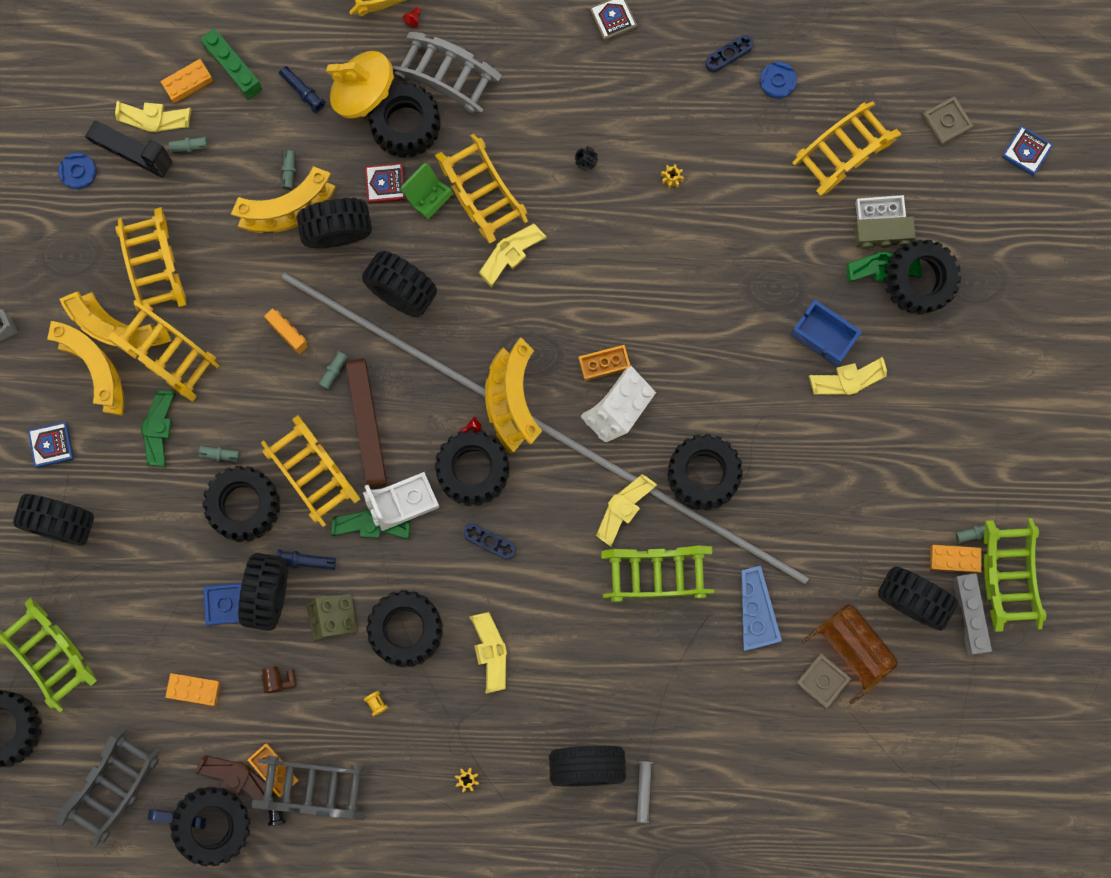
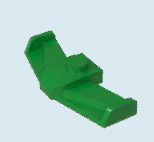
[846,251,923,283]
[141,390,176,467]
[331,509,410,540]

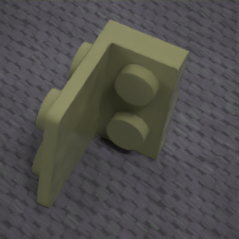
[306,594,358,641]

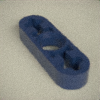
[706,35,753,72]
[464,524,516,560]
[148,809,206,829]

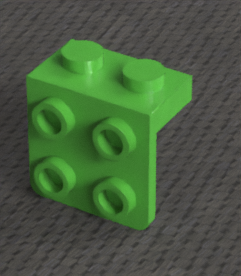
[401,163,454,219]

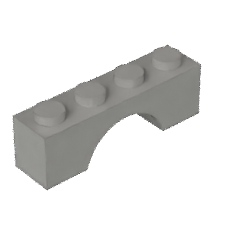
[952,573,992,656]

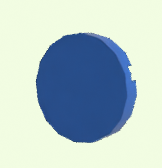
[760,62,797,99]
[58,153,97,190]

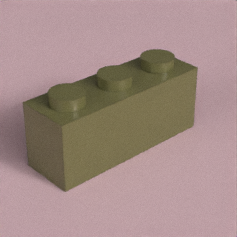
[854,216,916,249]

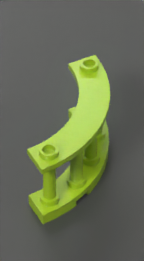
[983,518,1046,632]
[601,546,714,602]
[0,598,97,712]

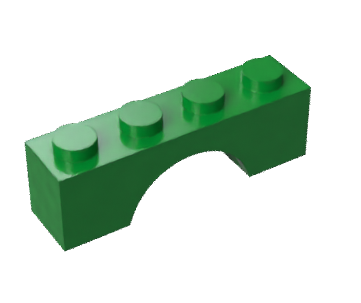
[200,28,263,100]

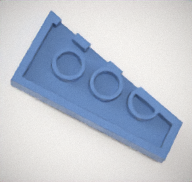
[741,566,782,652]

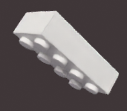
[855,195,906,220]

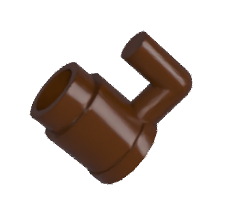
[262,666,296,694]

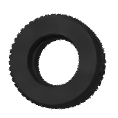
[549,746,626,787]

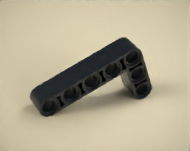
[85,121,173,178]

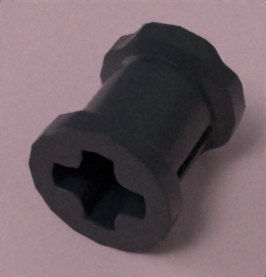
[268,810,286,826]

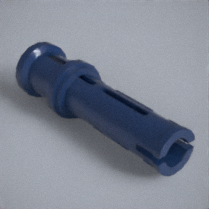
[279,66,326,113]
[276,549,336,570]

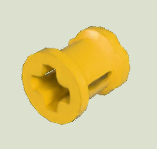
[363,691,388,717]

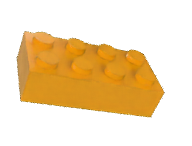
[160,59,214,104]
[264,308,308,355]
[578,345,630,382]
[930,545,981,574]
[165,673,221,707]
[248,743,300,798]

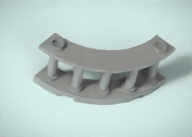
[392,32,502,113]

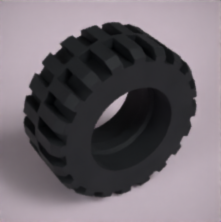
[368,82,441,158]
[296,198,372,249]
[883,239,961,314]
[362,251,437,317]
[435,429,509,506]
[667,434,743,511]
[202,466,280,542]
[13,494,94,546]
[238,553,288,631]
[878,566,958,631]
[366,590,443,667]
[0,690,42,767]
[170,787,251,867]

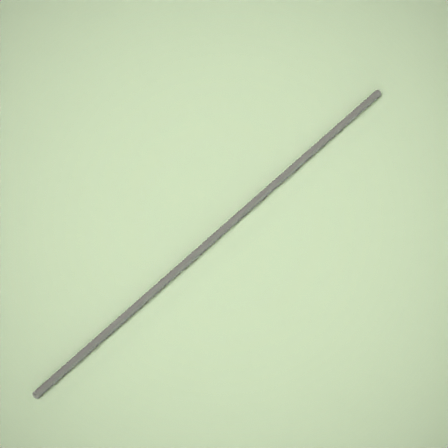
[281,272,809,584]

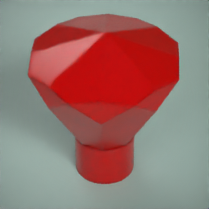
[403,7,421,28]
[461,417,482,433]

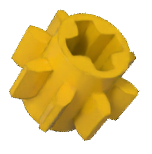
[661,164,684,189]
[455,768,479,792]

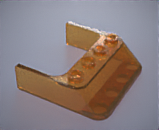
[801,604,897,705]

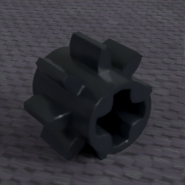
[575,146,598,171]

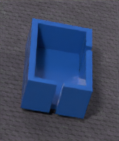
[791,299,862,367]

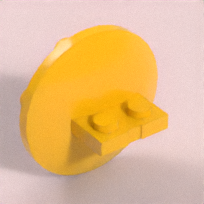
[326,51,394,118]

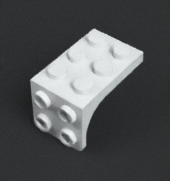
[581,366,656,442]
[363,472,439,531]

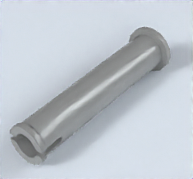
[636,761,653,823]

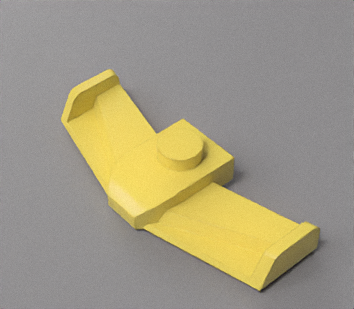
[115,101,192,133]
[479,223,547,287]
[808,357,887,395]
[596,474,657,547]
[469,612,507,694]

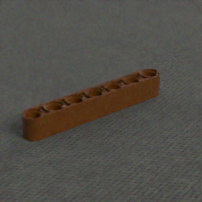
[346,358,387,488]

